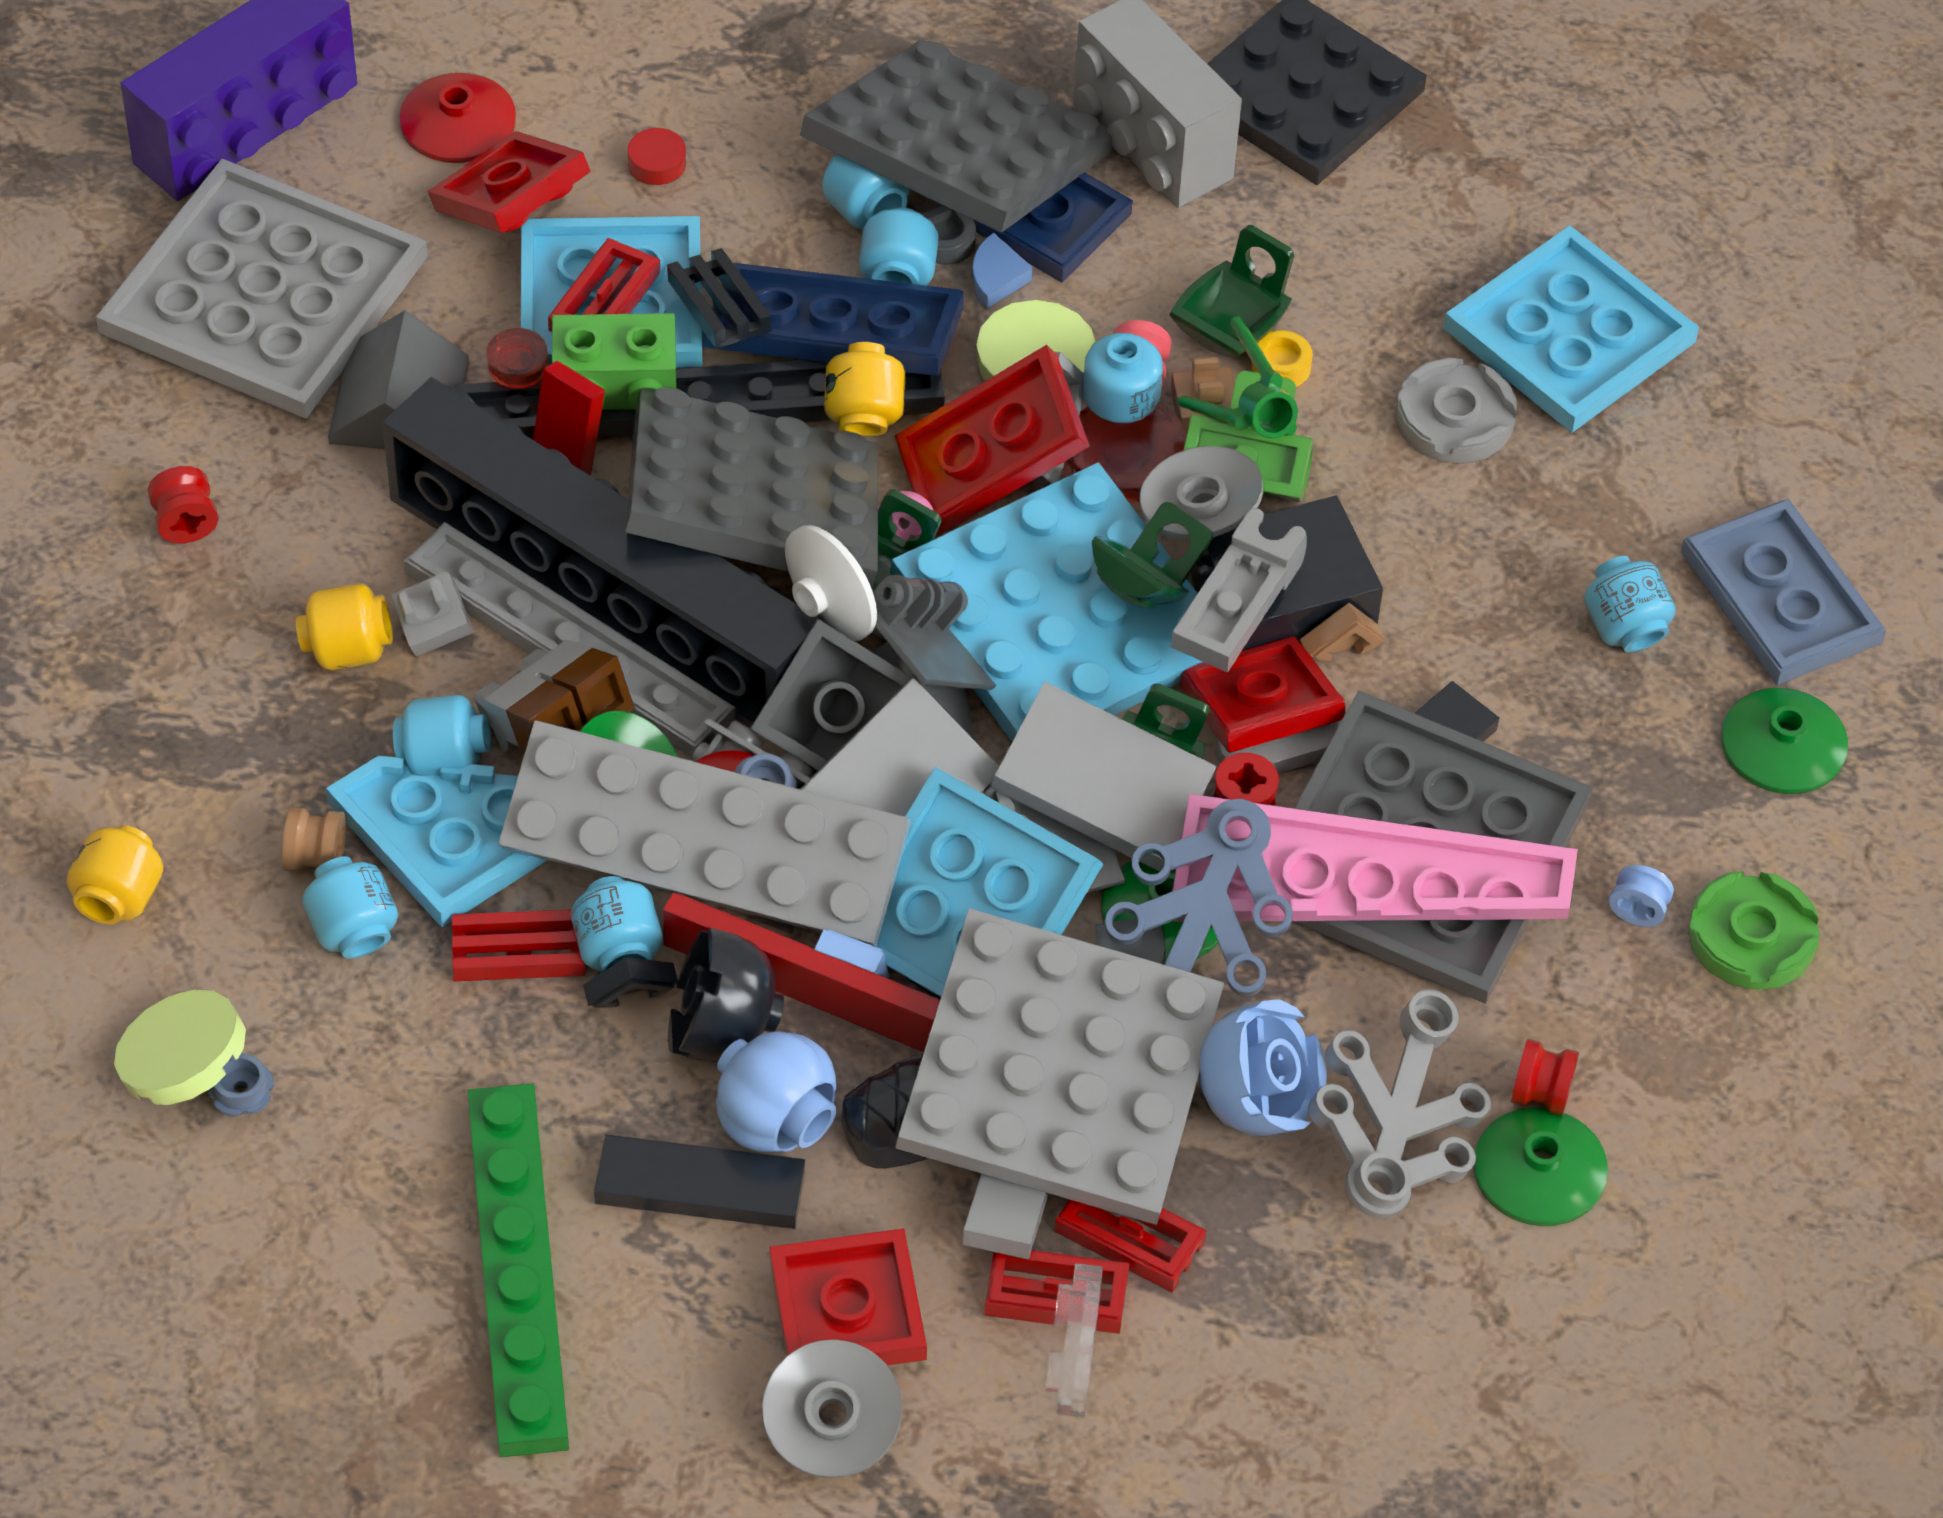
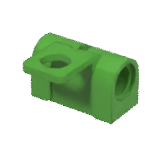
[1184,371,1314,502]

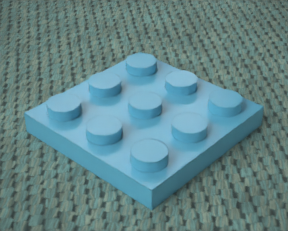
[520,216,703,371]
[1443,225,1699,433]
[876,767,1103,997]

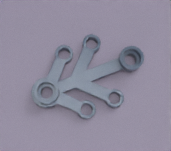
[1105,799,1293,997]

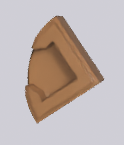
[1300,603,1386,661]

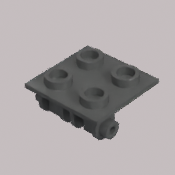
[872,575,996,690]

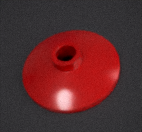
[400,73,516,163]

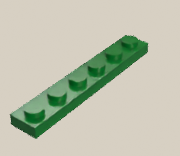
[467,1083,569,1457]

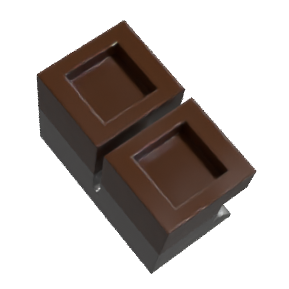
[474,639,635,752]

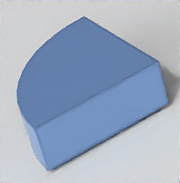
[973,233,1032,309]

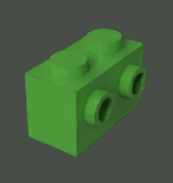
[552,313,677,410]

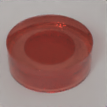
[486,328,548,388]

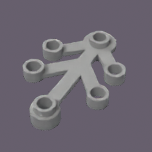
[1308,990,1491,1219]

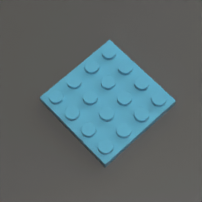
[890,462,1203,742]

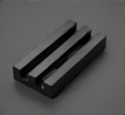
[667,248,771,348]

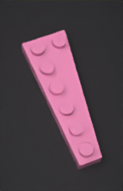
[1173,794,1578,922]

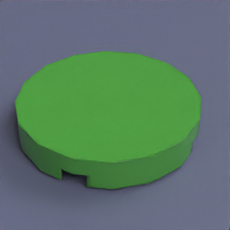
[1688,871,1820,990]

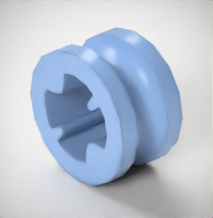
[1609,865,1674,927]

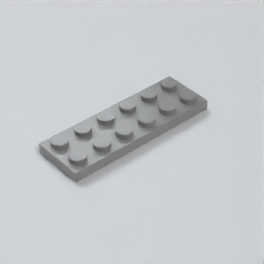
[498,720,911,947]

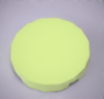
[976,300,1095,381]
[114,990,246,1105]

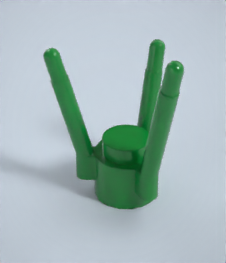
[1177,316,1298,439]

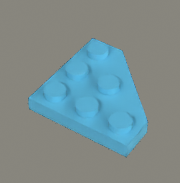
[326,756,548,928]

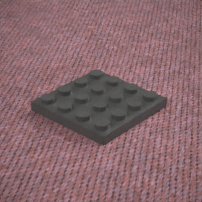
[800,39,1113,233]
[625,387,878,589]
[1293,690,1593,1004]

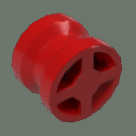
[147,466,219,544]
[1213,752,1279,806]
[1511,1039,1579,1116]

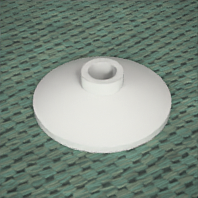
[785,525,877,641]

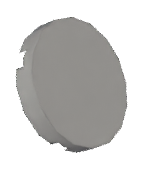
[1396,357,1517,464]

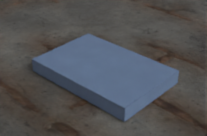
[1681,498,1886,685]

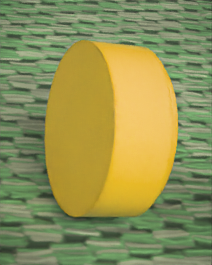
[1251,330,1313,387]

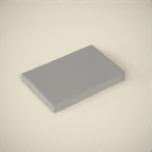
[800,678,999,817]
[990,681,1217,872]

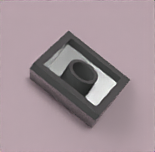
[328,310,469,449]
[750,619,927,771]

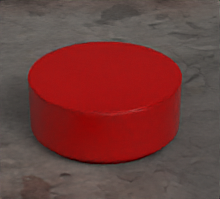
[627,128,686,185]

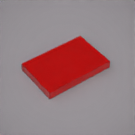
[894,345,1090,537]

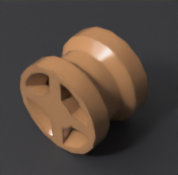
[282,807,346,872]

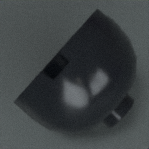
[667,927,784,1063]

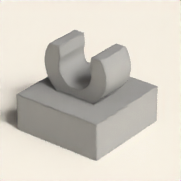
[391,571,474,657]

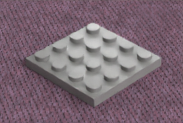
[96,159,428,419]
[896,908,1224,1225]

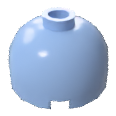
[1199,999,1327,1136]

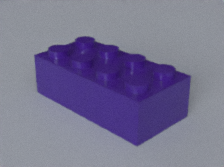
[120,0,358,202]

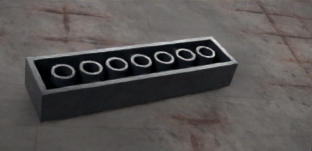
[382,377,823,745]

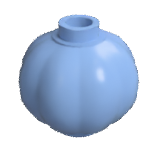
[716,1031,836,1153]

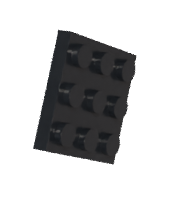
[1207,0,1427,185]

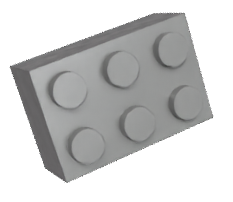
[1073,0,1242,208]

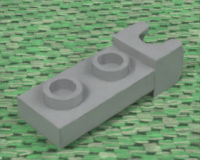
[1171,508,1307,672]

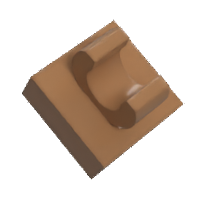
[1171,357,1235,434]

